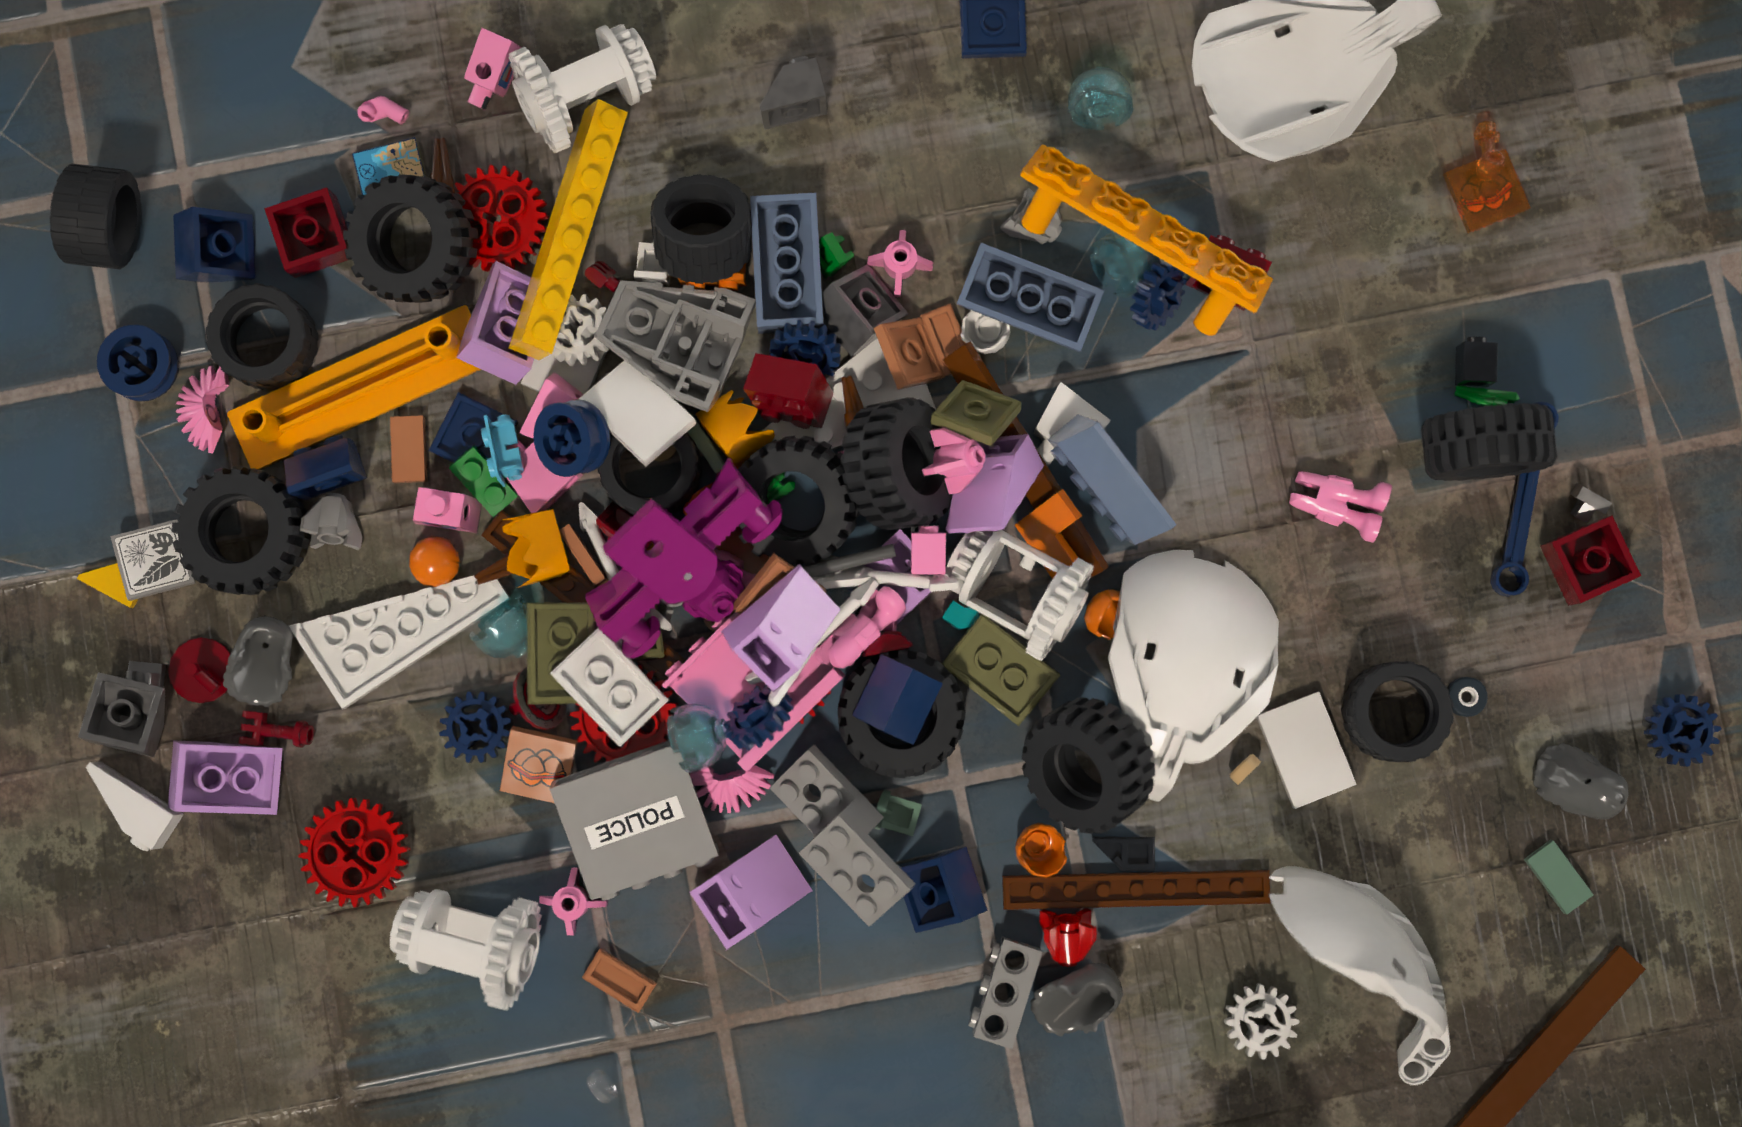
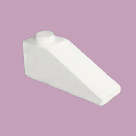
[86,762,184,851]

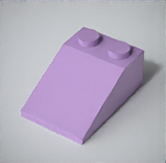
[456,261,534,385]
[168,740,283,815]

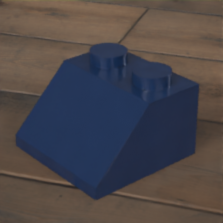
[173,206,255,283]
[284,435,367,501]
[900,847,988,933]

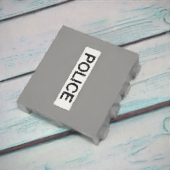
[550,737,719,901]

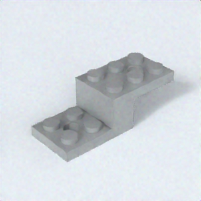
[770,745,915,927]

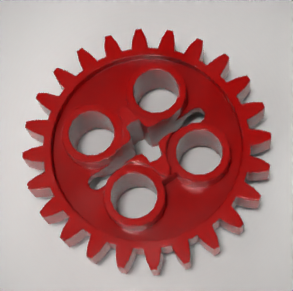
[455,165,550,272]
[570,664,679,763]
[298,798,410,908]

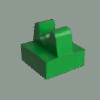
[819,232,854,279]

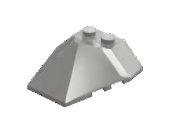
[595,280,756,412]

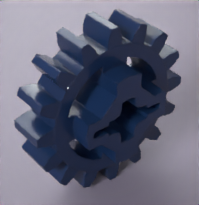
[1130,259,1187,331]
[769,320,841,379]
[724,685,794,750]
[439,691,513,763]
[1644,694,1721,767]

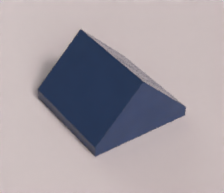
[852,654,943,745]

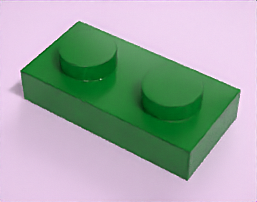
[449,444,518,517]

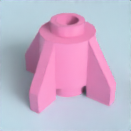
[867,230,933,297]
[922,427,985,494]
[539,867,608,936]

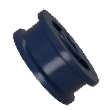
[97,325,179,402]
[533,399,610,477]

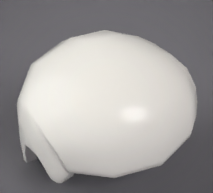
[960,310,1011,354]

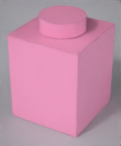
[911,526,946,575]

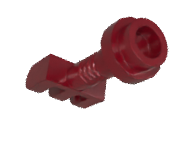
[585,261,620,293]
[238,710,314,748]

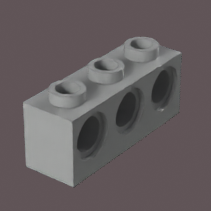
[968,936,1043,1049]

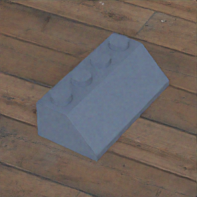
[750,193,823,334]
[957,243,1104,352]
[1048,414,1177,545]

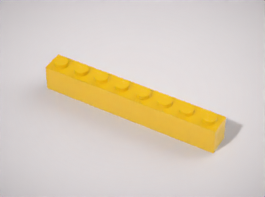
[509,99,628,360]

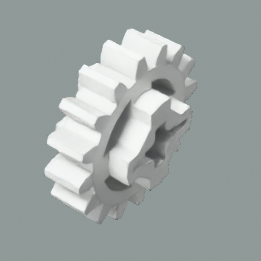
[552,294,609,366]
[1224,984,1299,1059]

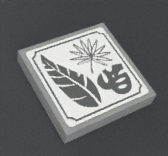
[110,519,196,601]

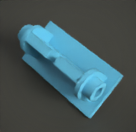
[481,414,524,487]

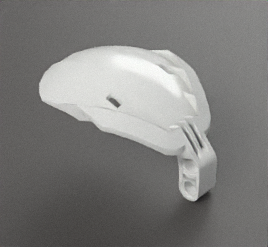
[1192,0,1442,162]
[1108,550,1279,802]
[1269,866,1450,1085]

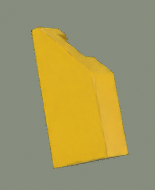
[77,563,138,608]

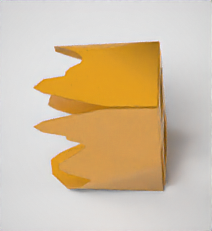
[695,390,775,469]
[502,509,570,588]

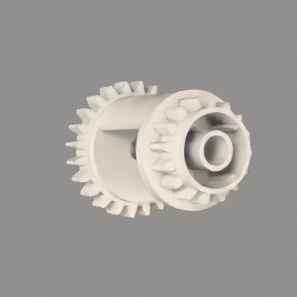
[508,24,656,153]
[944,530,1094,661]
[390,889,542,1010]

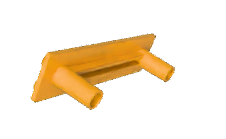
[1020,144,1273,336]
[227,305,482,470]

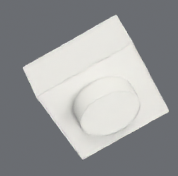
[634,242,670,286]

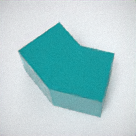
[941,600,979,630]

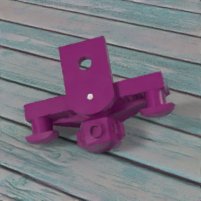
[585,457,783,659]

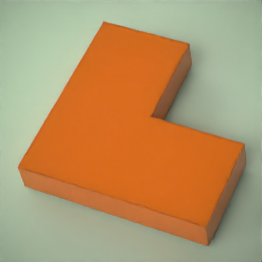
[1014,489,1082,579]

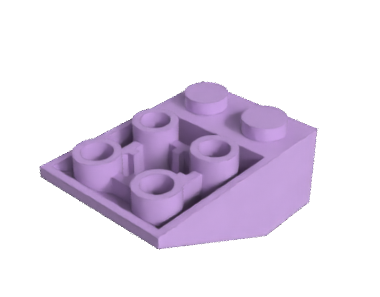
[946,434,1044,533]
[722,564,841,692]
[690,835,813,950]

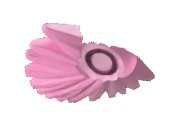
[176,366,230,454]
[685,756,775,813]

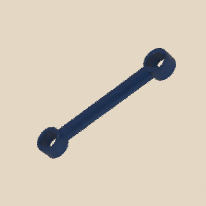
[1490,402,1559,597]

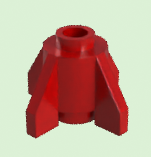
[1040,908,1097,967]

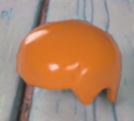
[409,535,460,587]
[1084,589,1120,640]
[1015,823,1067,878]

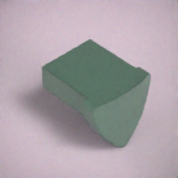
[874,789,922,836]

